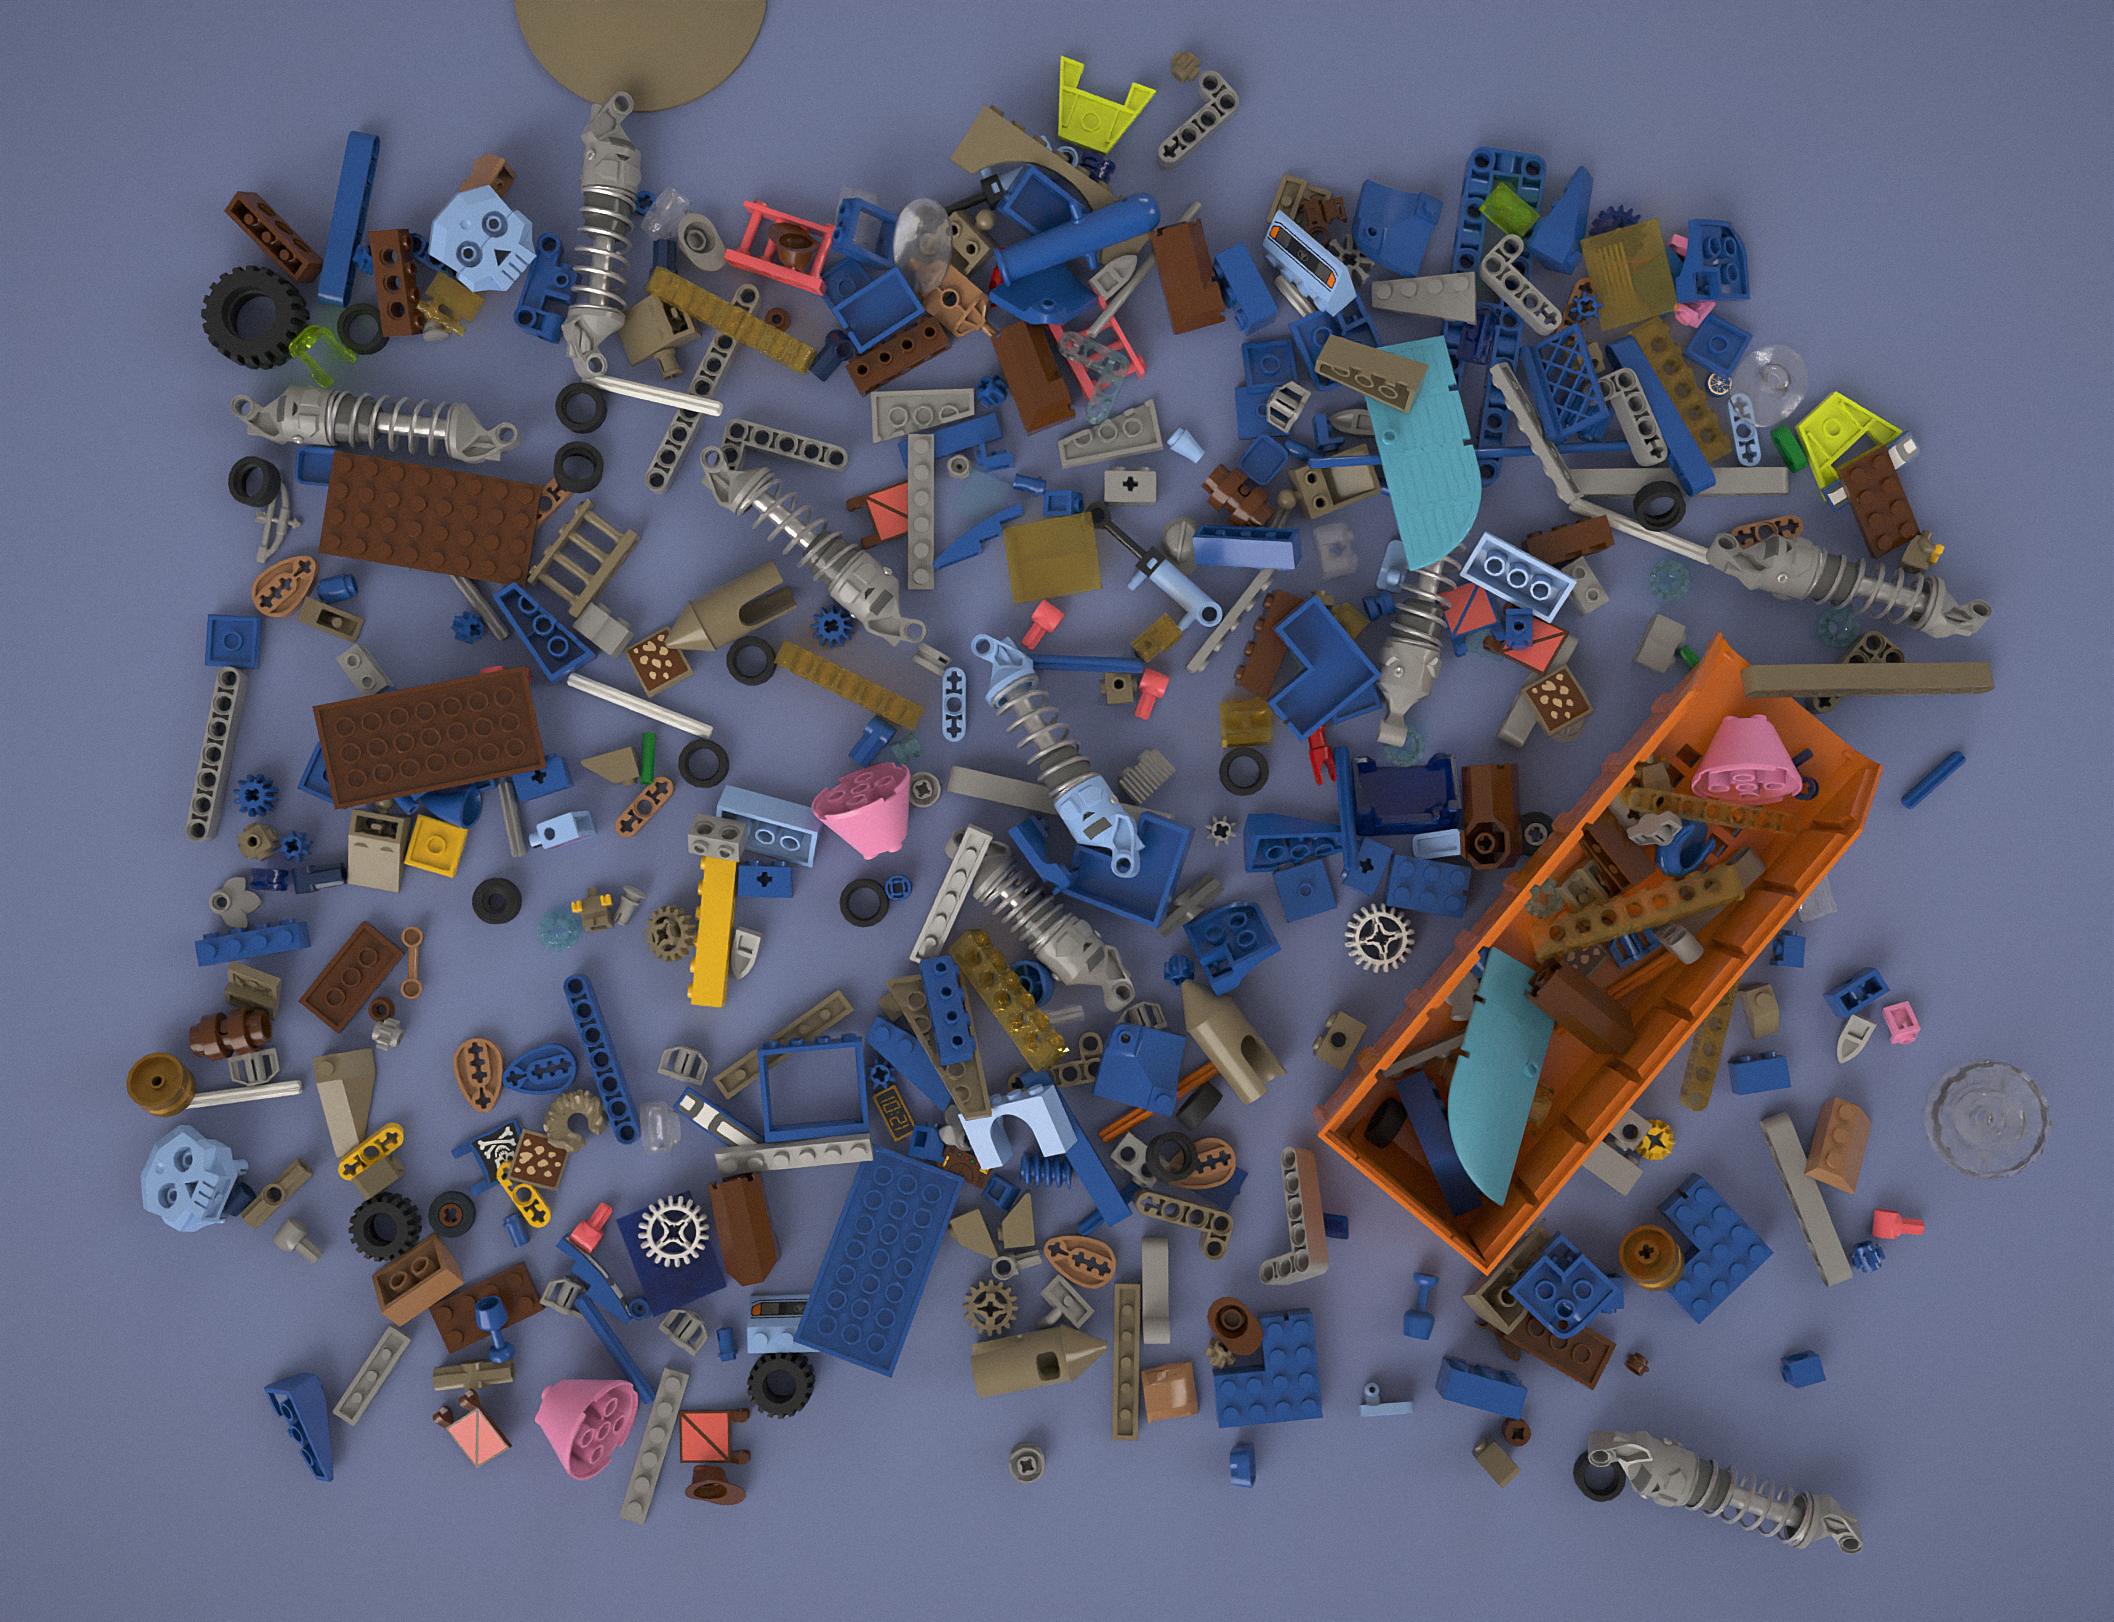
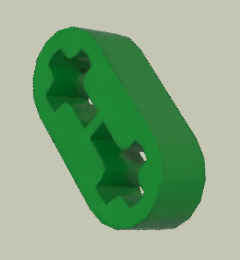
[1770,425,1808,473]

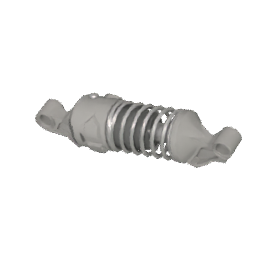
[945,828,1135,1012]

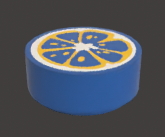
[1705,373,1733,398]

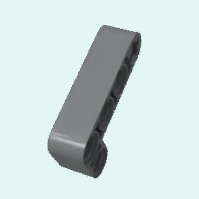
[1157,70,1239,170]
[1478,234,1562,336]
[1583,368,1668,467]
[1141,1237,1170,1344]

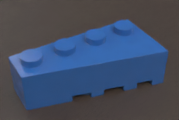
[493,582,597,686]
[865,1015,952,1112]

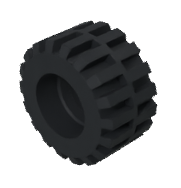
[349,1192,422,1262]
[747,1352,815,1419]

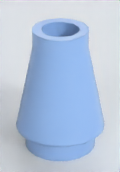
[1166,427,1205,463]

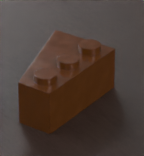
[1578,808,1657,903]

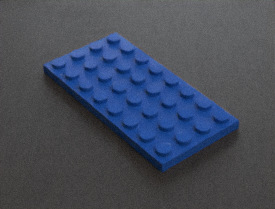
[793,1143,965,1378]

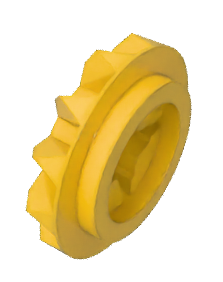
[1633,1119,1675,1161]

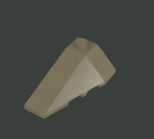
[312,1047,377,1158]
[1461,1224,1551,1334]

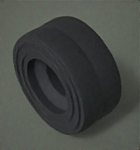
[472,878,522,925]

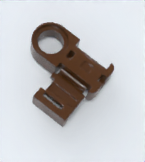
[1299,196,1347,249]

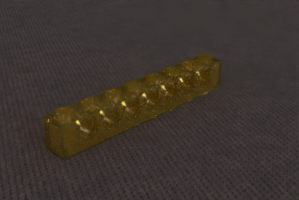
[1528,863,1745,962]

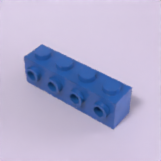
[1192,524,1302,571]
[194,918,311,967]
[919,955,976,1066]

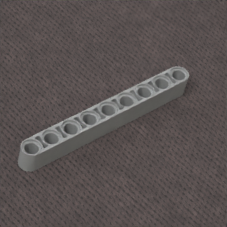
[644,284,762,495]
[1569,467,1789,498]
[946,766,1175,825]

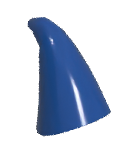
[421,786,482,829]

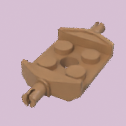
[906,257,1000,338]

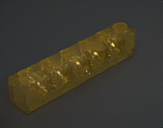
[1627,316,1732,464]
[773,640,926,732]
[948,929,1069,1073]

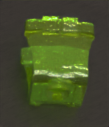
[289,324,358,388]

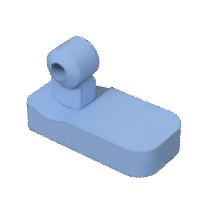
[1375,540,1408,594]
[1412,829,1462,860]
[1359,1383,1414,1417]

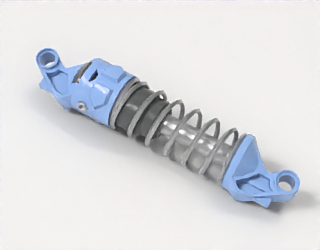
[971,634,1145,878]

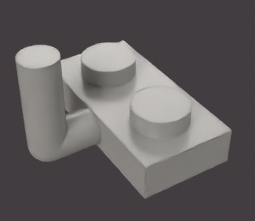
[1037,1273,1094,1330]

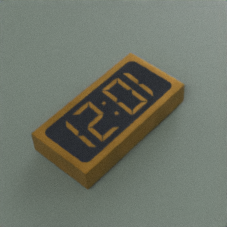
[872,1084,916,1142]

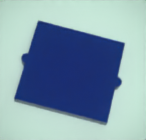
[1190,1155,1248,1211]

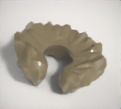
[543,1089,608,1153]

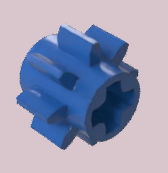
[352,242,374,275]
[1570,291,1603,325]
[976,374,1008,408]
[451,611,485,644]
[278,831,314,862]
[1164,955,1195,987]
[865,1058,896,1089]
[1849,1240,1885,1273]

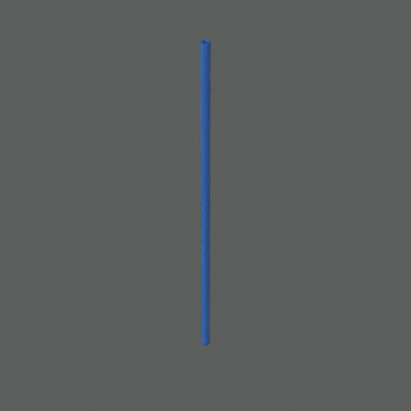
[1308,440,1648,469]

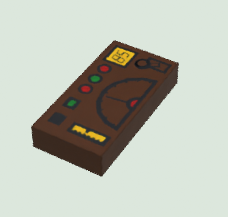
[936,1145,993,1189]

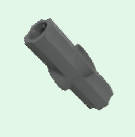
[1157,872,1225,938]

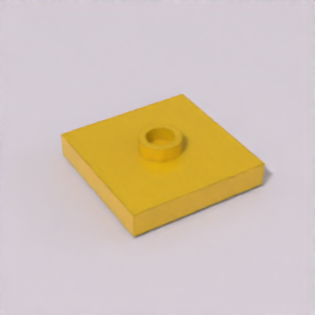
[404,814,470,878]

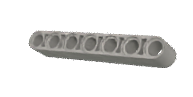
[185,667,249,842]
[1759,1112,1853,1287]

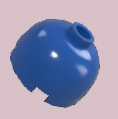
[1002,960,1055,1011]

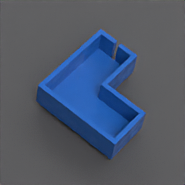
[1265,594,1382,743]
[1060,811,1196,929]
[1394,1070,1484,1218]
[1657,1173,1774,1324]
[1212,1308,1323,1428]

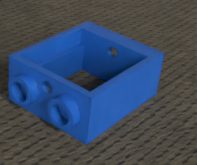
[831,197,906,270]

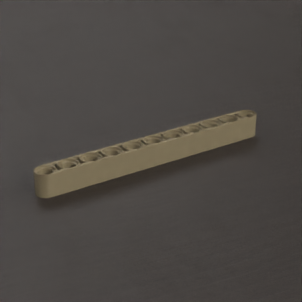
[1740,662,1995,698]

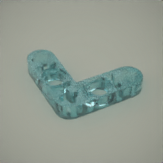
[1058,331,1129,425]

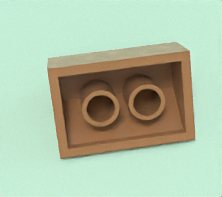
[459,152,517,199]
[1804,1097,1872,1194]
[372,1232,464,1327]

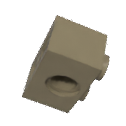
[1312,1009,1368,1071]

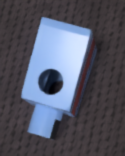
[529,811,596,849]

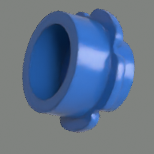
[628,1295,653,1321]

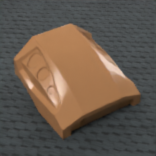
[1141,1360,1199,1424]

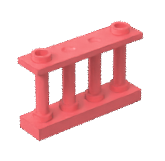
[724,200,836,296]
[1044,285,1147,407]

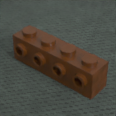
[845,316,951,398]
[1233,589,1304,697]

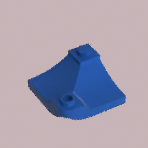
[1351,179,1443,278]
[1675,219,1750,304]
[989,263,1099,325]
[1288,291,1384,392]
[1008,814,1072,895]
[1183,901,1282,997]
[1091,1022,1187,1116]
[1507,1230,1621,1339]

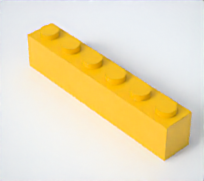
[688,855,740,1007]

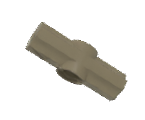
[240,1158,314,1229]
[432,1358,516,1391]

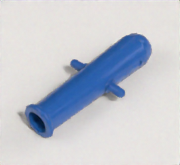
[993,193,1161,287]

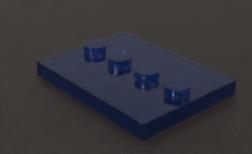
[616,1189,727,1317]

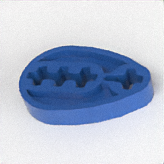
[502,1043,578,1095]

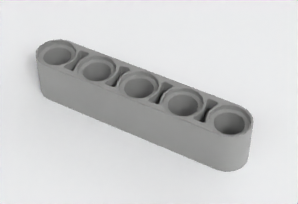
[1496,633,1579,749]

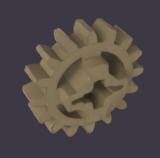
[643,905,697,962]
[962,1277,1019,1336]

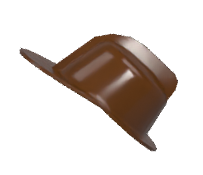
[767,222,819,271]
[1207,1297,1263,1355]
[685,1465,746,1505]

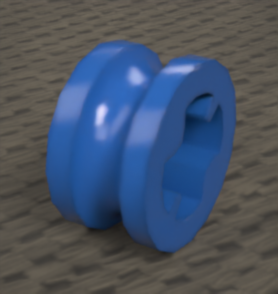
[634,190,658,217]

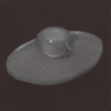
[893,198,953,292]
[1728,344,1809,427]

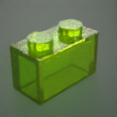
[1479,181,1541,239]

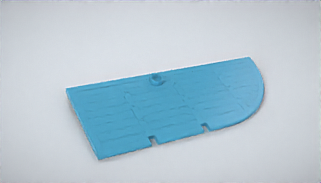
[1364,336,1482,571]
[1448,946,1555,1206]

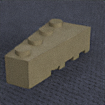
[1314,334,1429,414]

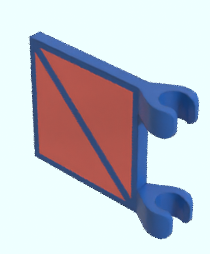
[1436,581,1506,657]

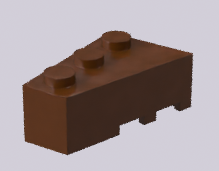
[1521,515,1615,566]

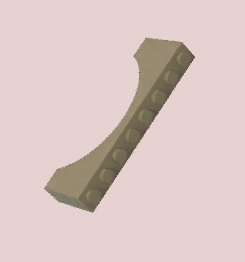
[950,105,1155,267]

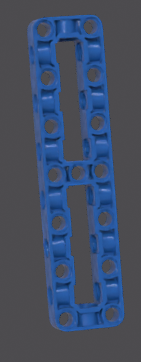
[1440,147,1546,488]

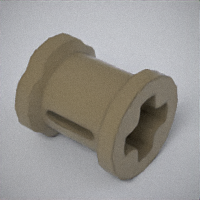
[653,348,683,381]

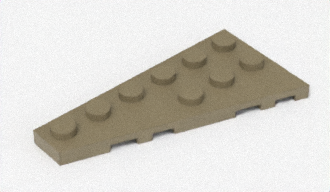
[886,967,992,1121]

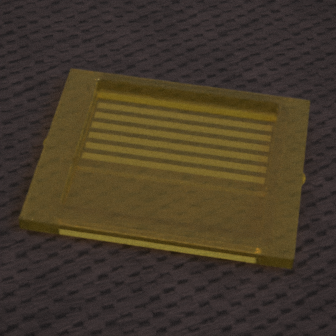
[1580,218,1679,331]
[1003,512,1103,604]

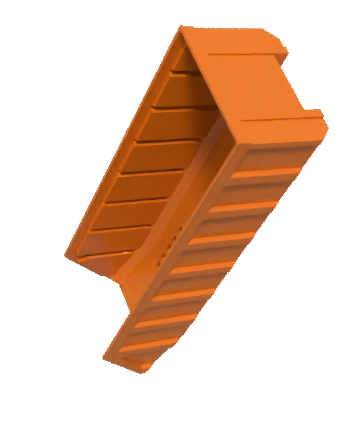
[1310,631,1884,1276]

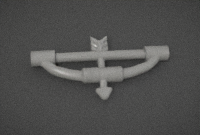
[253,475,301,564]

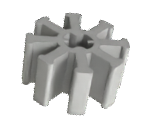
[1327,234,1375,287]

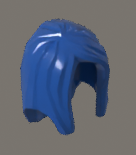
[1654,811,1716,878]

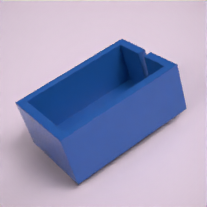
[995,165,1091,237]
[1211,241,1279,336]
[832,265,925,353]
[1382,854,1472,919]
[1435,1356,1528,1420]

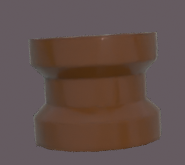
[1501,1417,1531,1447]

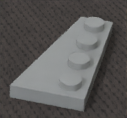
[1372,272,1477,325]
[871,388,975,444]
[1057,399,1163,469]

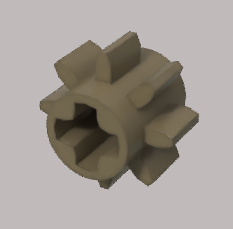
[1169,50,1201,84]
[1204,1337,1237,1370]

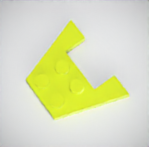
[1058,56,1157,156]
[1795,391,1903,502]

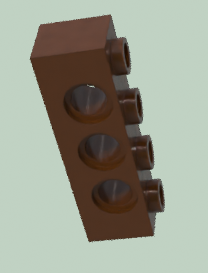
[224,191,324,283]
[368,229,424,337]

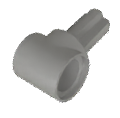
[272,1217,323,1264]
[992,1249,1042,1280]

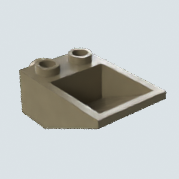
[906,209,1000,301]
[618,284,712,366]
[1277,443,1382,519]
[348,799,412,893]

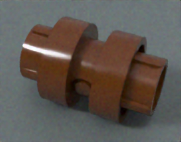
[1201,463,1275,527]
[189,1007,272,1061]

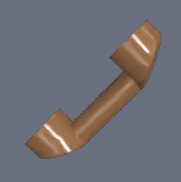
[401,926,424,999]

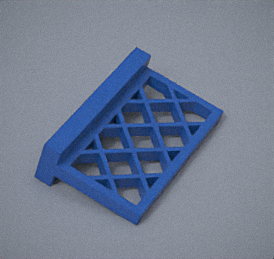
[1519,323,1610,445]

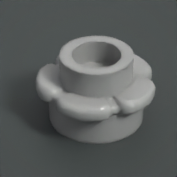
[947,454,972,479]

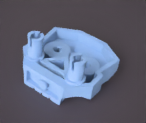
[428,184,536,292]
[141,1125,249,1232]

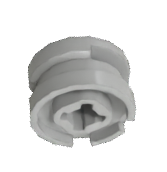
[911,642,952,677]
[909,772,942,808]
[1009,1442,1045,1484]

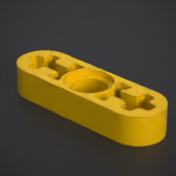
[338,1122,404,1181]
[497,1160,551,1228]

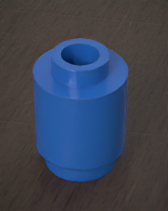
[317,573,359,605]

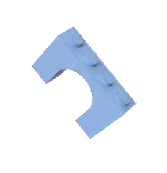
[958,1084,1078,1170]

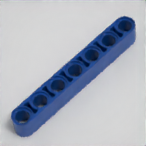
[318,131,380,308]
[1605,334,1716,497]
[563,974,643,1145]
[1019,1061,1132,1227]

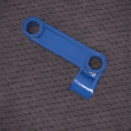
[513,232,566,344]

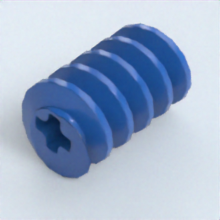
[1019,1152,1072,1189]

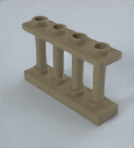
[527,499,642,618]

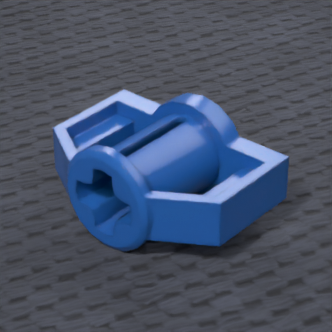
[1607,924,1661,969]

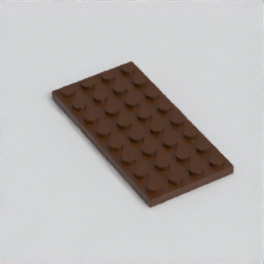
[318,450,543,588]
[312,666,547,810]

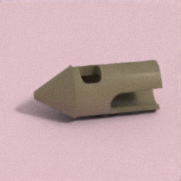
[664,559,798,652]
[1181,979,1287,1105]
[970,1324,1108,1399]

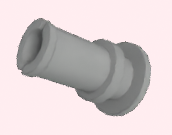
[422,300,449,342]
[612,884,647,926]

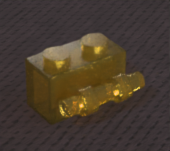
[416,270,485,337]
[1219,697,1274,748]

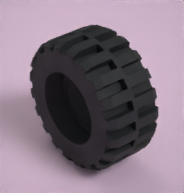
[201,265,310,370]

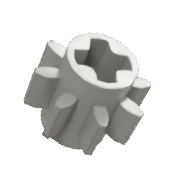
[1205,816,1236,847]
[372,1017,405,1051]

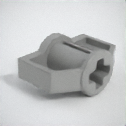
[1266,380,1311,433]
[1627,811,1683,846]
[1115,1001,1168,1040]
[657,1045,709,1086]
[227,1047,281,1086]
[539,1276,592,1319]
[658,1308,710,1356]

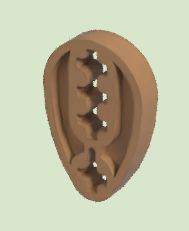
[251,555,320,618]
[453,1037,505,1113]
[1166,1136,1236,1189]
[1044,1234,1116,1289]

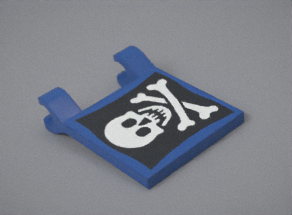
[451,1118,522,1196]

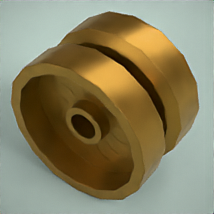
[126,1052,197,1118]
[1619,1225,1685,1292]

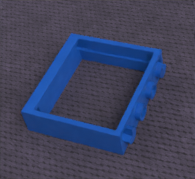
[757,1033,870,1143]

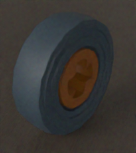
[428,1191,476,1238]

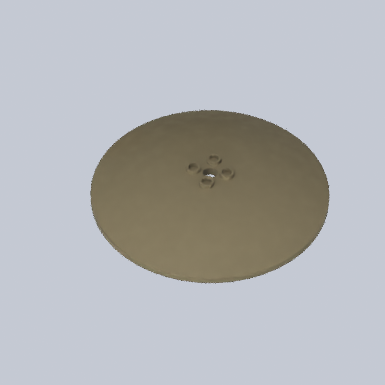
[514,0,767,113]

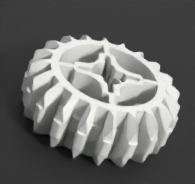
[1344,903,1415,973]
[638,1196,709,1267]

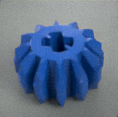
[810,605,855,649]
[233,774,280,817]

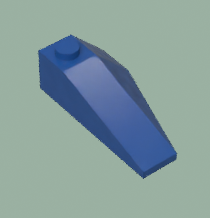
[1527,166,1593,275]
[1243,813,1343,873]
[264,1373,334,1482]

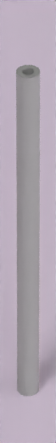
[1087,200,1202,338]

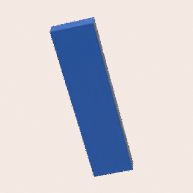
[898,412,1003,469]

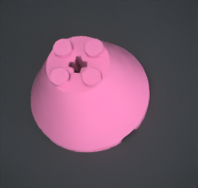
[1691,715,1802,806]
[811,762,911,860]
[535,1379,638,1480]

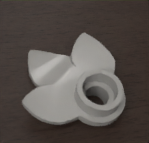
[209,877,262,928]
[1445,971,1483,1021]
[939,1104,973,1151]

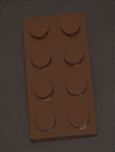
[1835,443,1921,559]
[298,921,406,1034]
[428,1262,546,1354]
[1501,1311,1617,1390]

